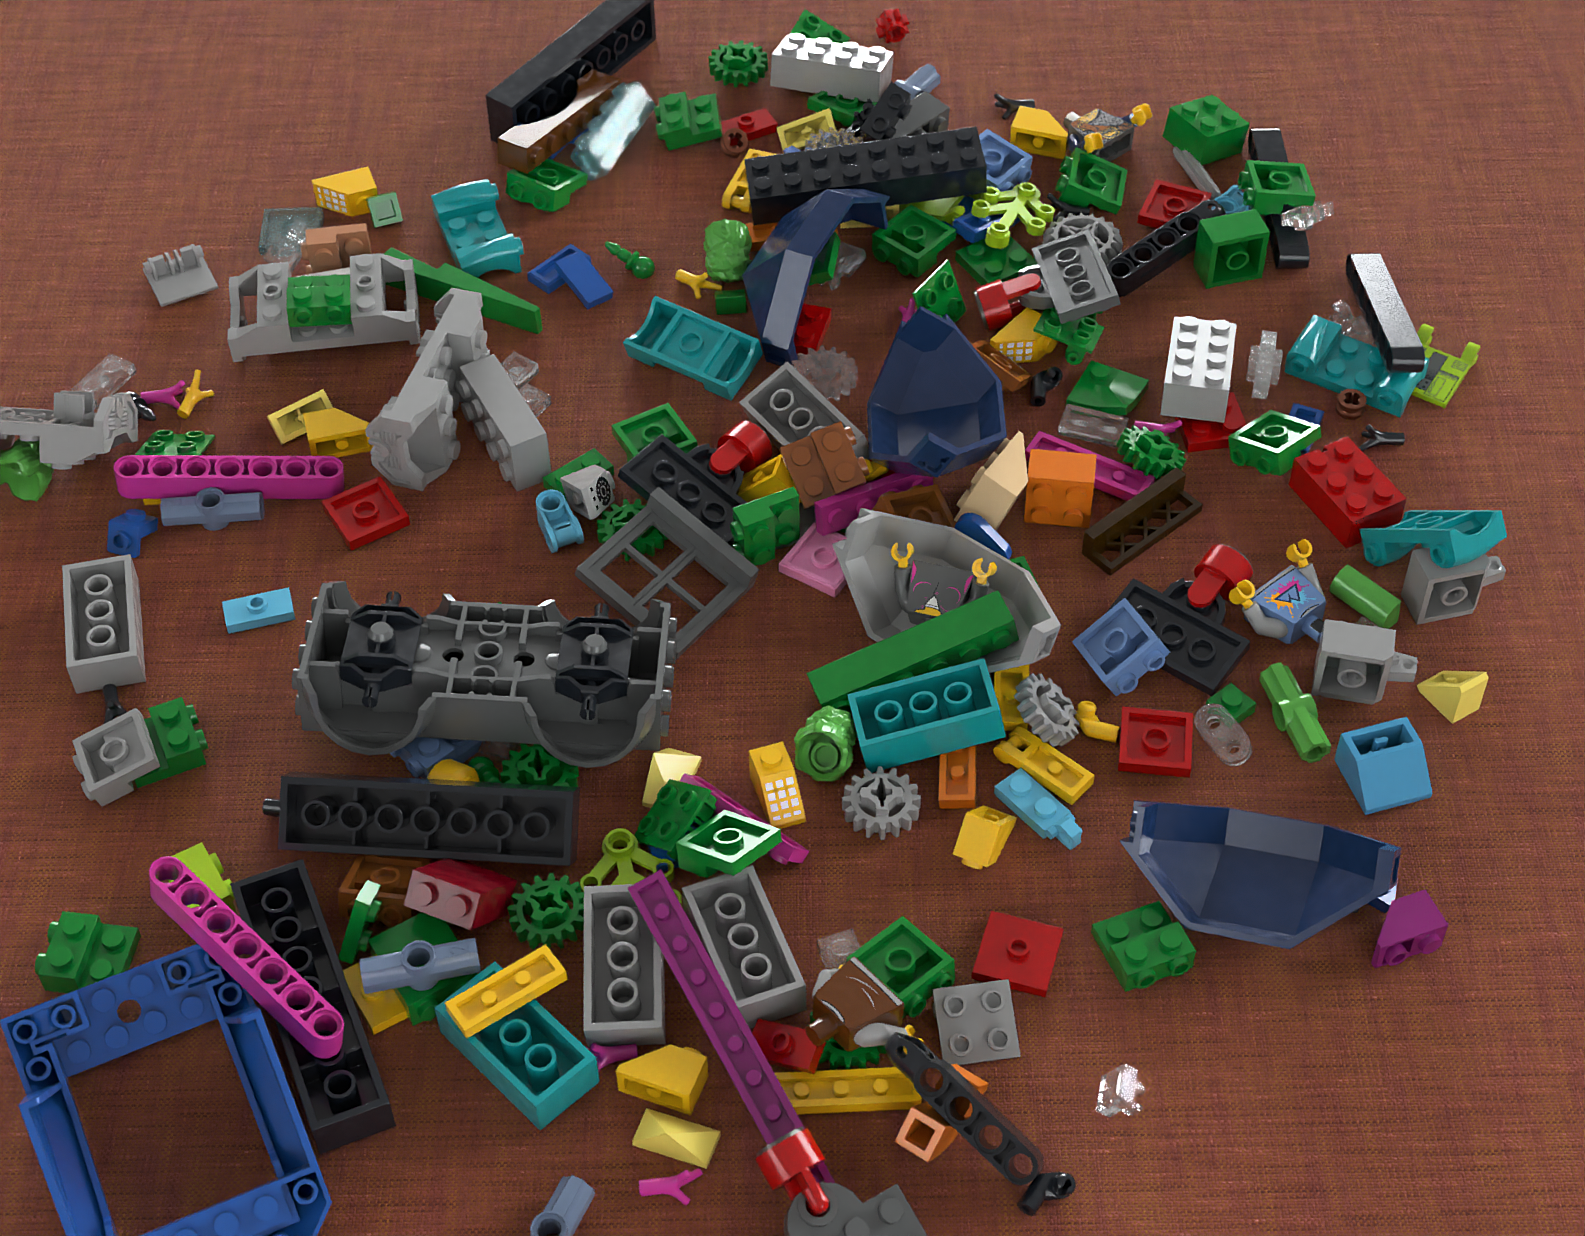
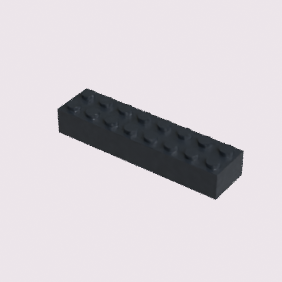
[485,0,656,143]
[744,126,987,225]
[278,772,580,866]
[230,859,396,1154]

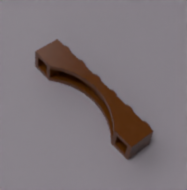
[498,70,622,174]

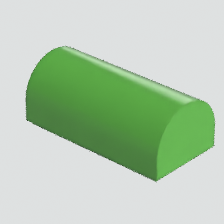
[1329,564,1401,629]

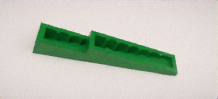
[384,247,543,334]

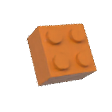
[1024,449,1097,528]

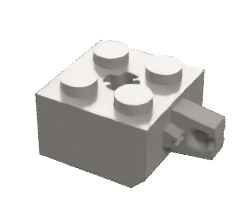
[1401,547,1506,625]
[1311,619,1418,705]

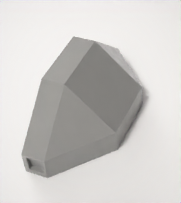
[832,508,1061,673]

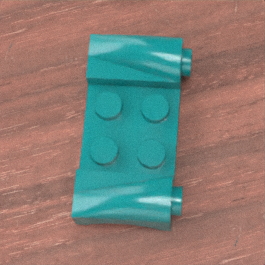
[431,179,524,277]
[623,296,763,401]
[1284,315,1429,417]
[1359,510,1507,569]

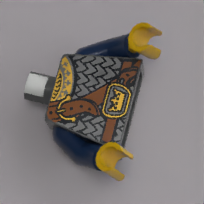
[1063,104,1152,162]

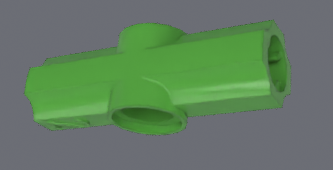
[1259,662,1331,763]

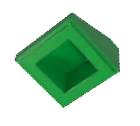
[714,289,747,315]

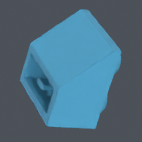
[1334,717,1432,815]

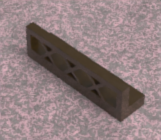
[1082,467,1203,576]

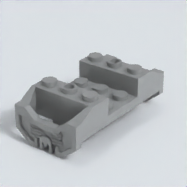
[227,253,421,362]
[365,288,490,491]
[0,391,138,469]

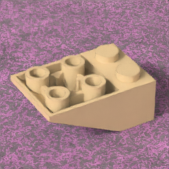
[954,431,1028,530]

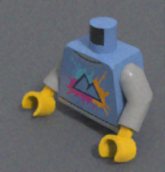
[1229,539,1326,644]

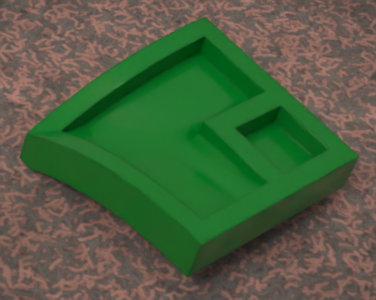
[1066,360,1149,416]

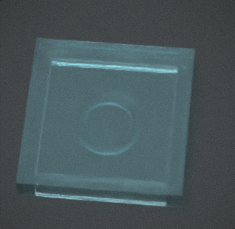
[258,207,324,255]

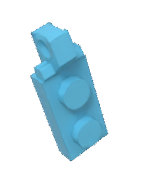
[994,768,1083,850]

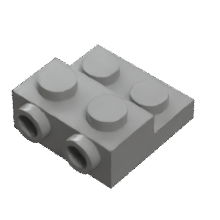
[72,708,160,807]

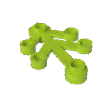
[971,182,1055,249]
[580,828,682,906]

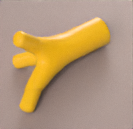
[675,269,723,299]
[177,369,214,419]

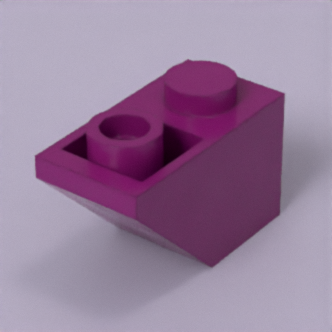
[1371,889,1448,968]

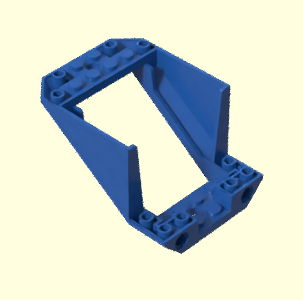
[0,944,332,1236]

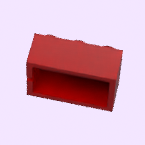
[1289,436,1407,549]

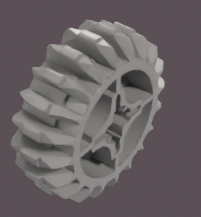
[1042,212,1123,268]

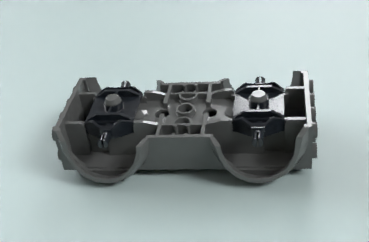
[292,581,677,768]

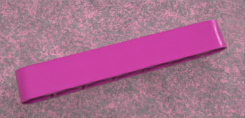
[113,455,345,499]
[149,856,344,1059]

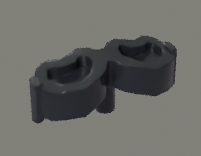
[844,99,875,140]

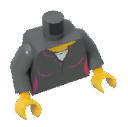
[891,543,997,625]

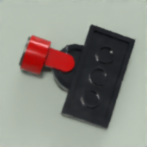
[618,421,772,545]
[1106,544,1253,697]

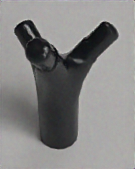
[994,93,1035,120]
[1047,193,1090,222]
[1359,424,1405,452]
[103,684,127,724]

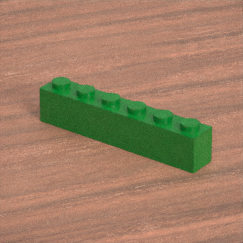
[806,590,1019,713]

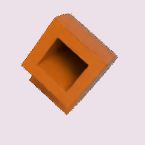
[894,1064,989,1162]

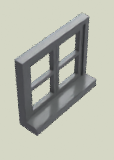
[575,487,760,660]

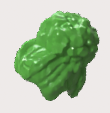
[703,218,752,283]
[0,438,54,502]
[794,705,857,781]

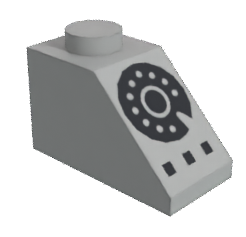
[560,464,615,520]

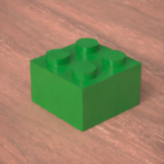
[1162,95,1250,165]
[1193,209,1270,289]

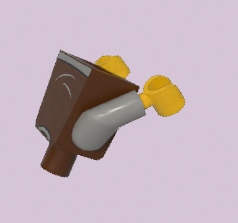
[805,956,924,1054]

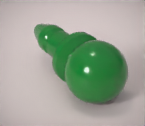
[604,241,655,279]
[468,756,502,783]

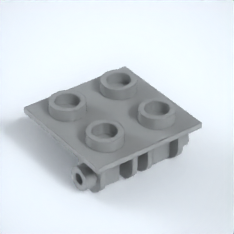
[142,244,219,307]
[932,979,1021,1065]

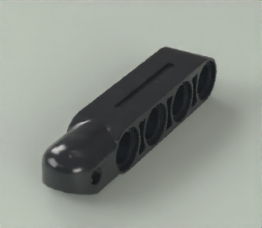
[1107,200,1226,297]
[885,1032,1044,1185]

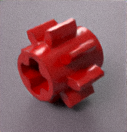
[875,8,909,44]

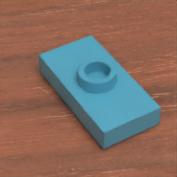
[222,587,295,634]

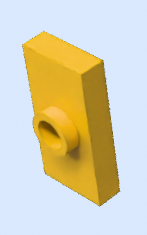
[343,956,408,1035]

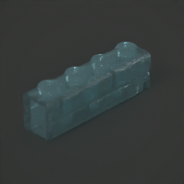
[570,81,656,181]

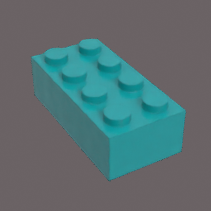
[847,658,1006,773]
[435,961,600,1130]

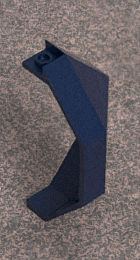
[742,189,890,367]
[867,306,1007,477]
[1119,800,1401,949]

